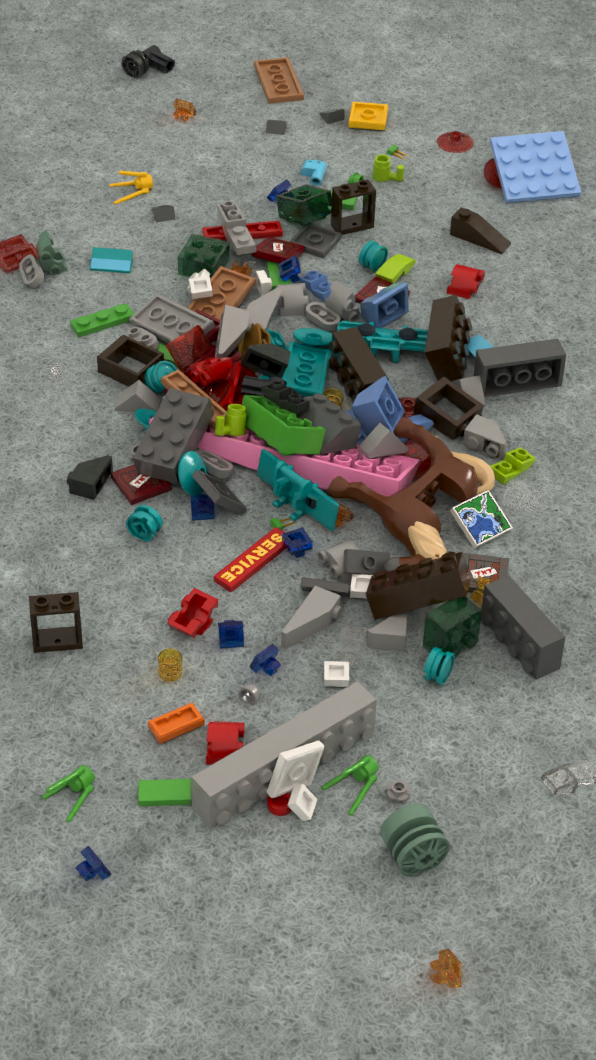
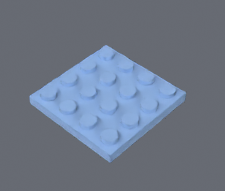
[490,131,581,203]

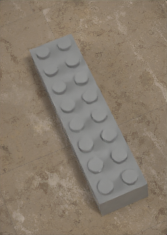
[191,681,377,829]

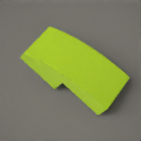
[376,253,416,283]
[490,447,536,485]

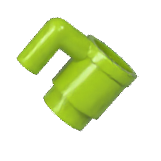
[372,154,404,182]
[215,404,247,437]

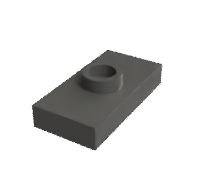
[343,549,390,575]
[300,577,350,597]

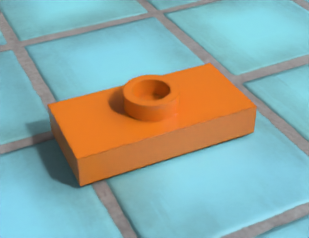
[148,702,205,744]

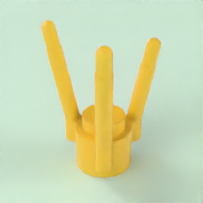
[109,171,153,204]

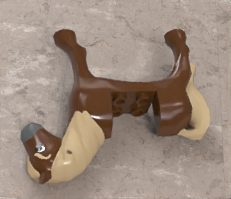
[327,417,495,572]

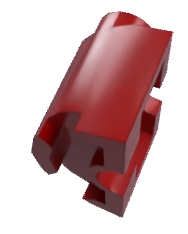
[447,264,485,299]
[189,357,233,386]
[167,588,218,639]
[206,721,245,765]

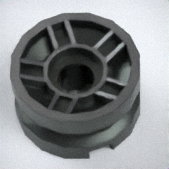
[121,50,150,79]

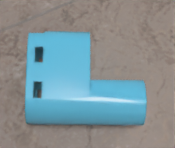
[301,160,327,186]

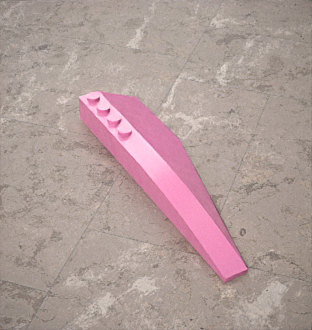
[149,417,421,496]

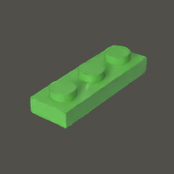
[70,303,134,337]

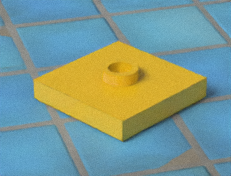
[348,102,388,130]

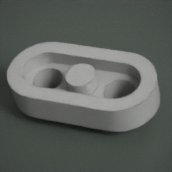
[19,255,44,288]
[306,302,341,331]
[125,327,159,350]
[195,449,233,480]

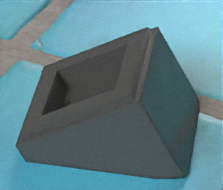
[320,109,345,124]
[266,119,288,135]
[151,205,176,222]

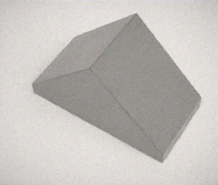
[452,375,486,407]
[115,380,161,412]
[358,423,409,459]
[367,612,408,651]

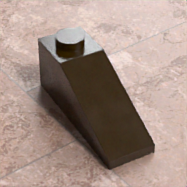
[450,207,511,254]

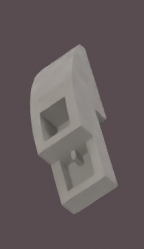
[217,201,256,255]

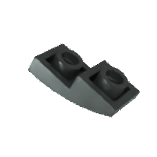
[261,381,310,414]

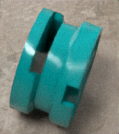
[358,240,388,272]
[145,361,177,394]
[126,505,163,542]
[423,647,455,686]

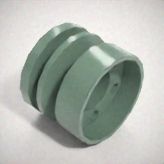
[380,803,450,876]

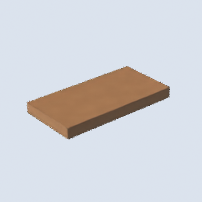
[254,57,304,104]
[187,266,256,320]

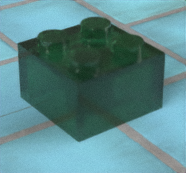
[276,184,332,226]
[178,234,230,279]
[422,596,482,658]

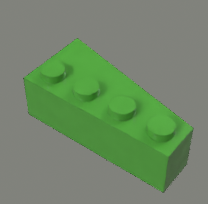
[242,395,326,456]

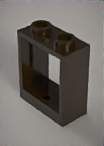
[331,180,376,235]
[97,335,164,387]
[413,377,484,440]
[29,592,83,653]

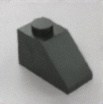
[240,343,291,378]
[67,455,113,500]

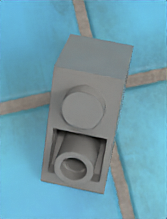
[463,414,506,460]

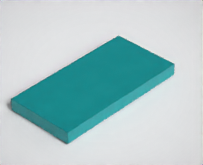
[282,341,331,397]

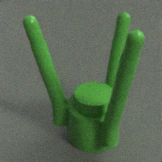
[321,755,379,815]
[42,765,95,822]

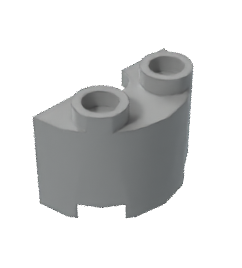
[325,280,361,322]
[276,283,309,316]
[317,541,359,583]

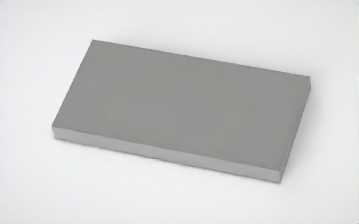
[129,294,215,353]

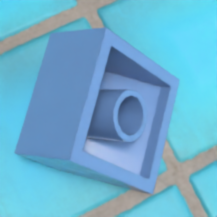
[360,282,409,328]
[352,376,405,436]

